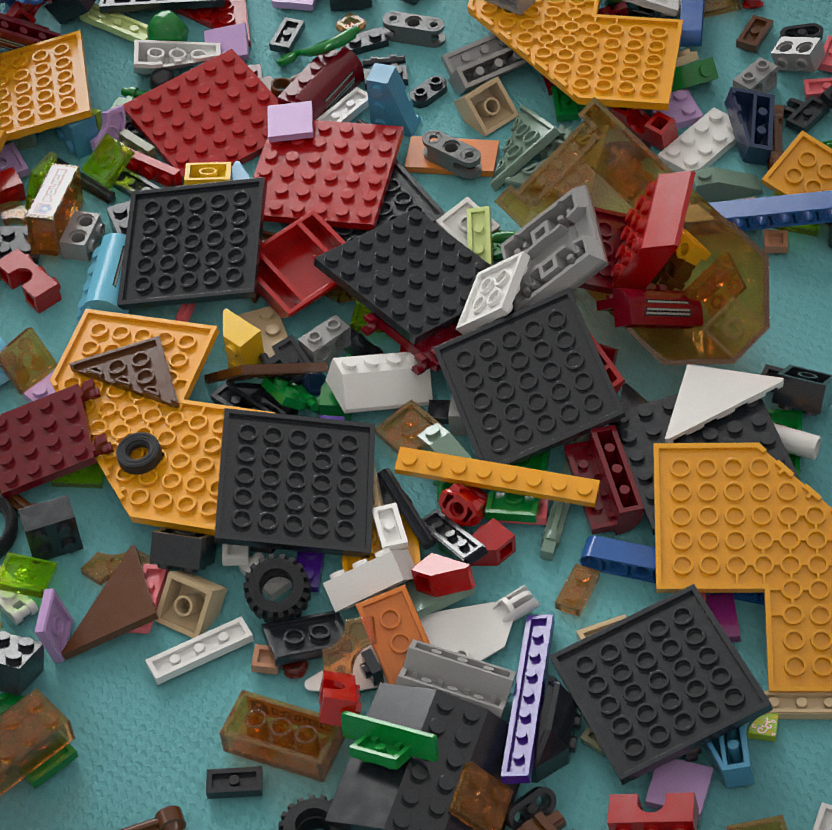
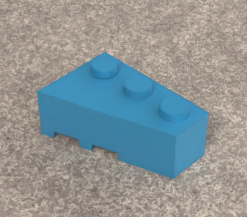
[366,63,421,137]
[50,115,98,160]

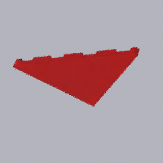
[174,0,251,47]

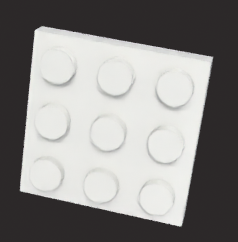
[456,251,530,334]

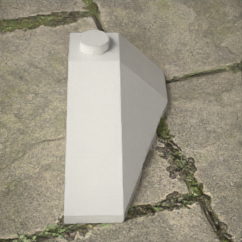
[134,40,221,75]

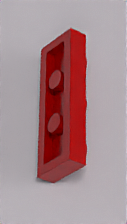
[122,147,183,187]

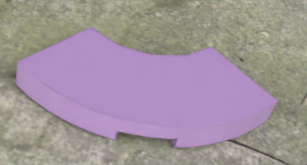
[90,105,126,162]

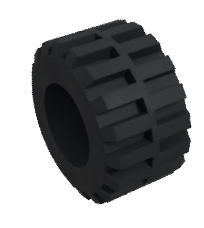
[243,554,311,623]
[278,795,340,830]

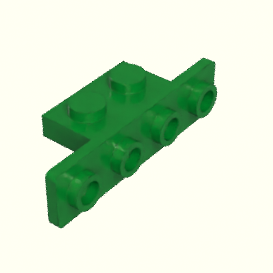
[341,711,439,770]

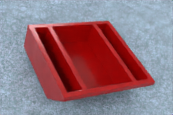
[611,170,696,289]
[257,209,346,318]

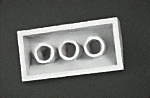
[326,352,433,413]

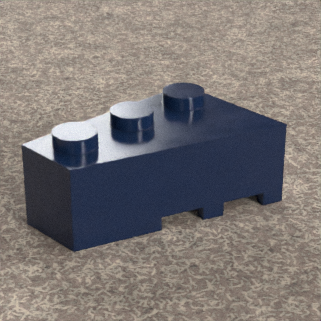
[724,87,775,166]

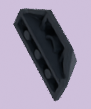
[210,381,299,416]
[531,675,582,783]

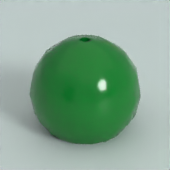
[147,10,189,42]

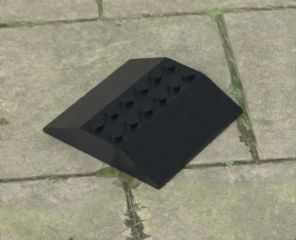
[324,683,520,830]

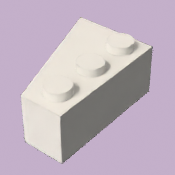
[323,548,415,612]

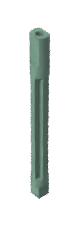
[540,433,590,561]

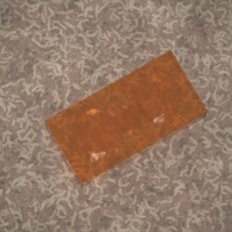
[555,564,600,617]

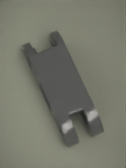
[382,11,446,48]
[422,130,482,179]

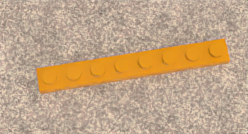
[394,447,600,508]

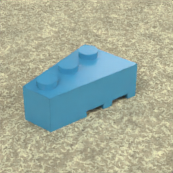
[703,724,755,788]

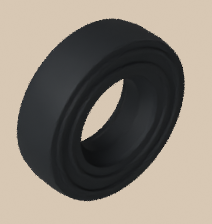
[116,432,162,475]

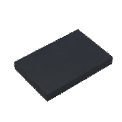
[261,611,353,666]

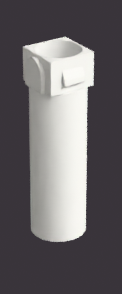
[774,423,822,461]

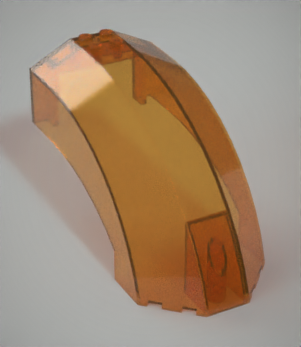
[494,97,770,365]

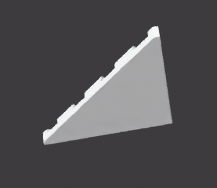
[665,364,784,443]

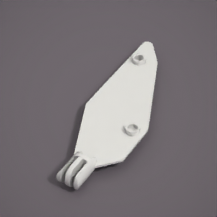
[304,585,540,692]

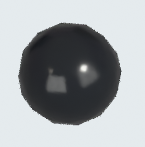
[149,68,175,90]

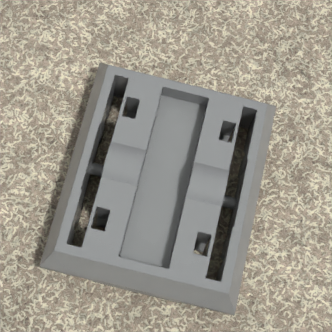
[500,185,609,312]

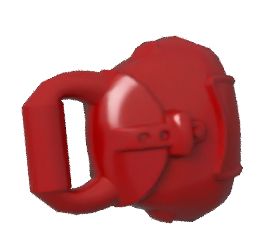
[438,483,488,527]

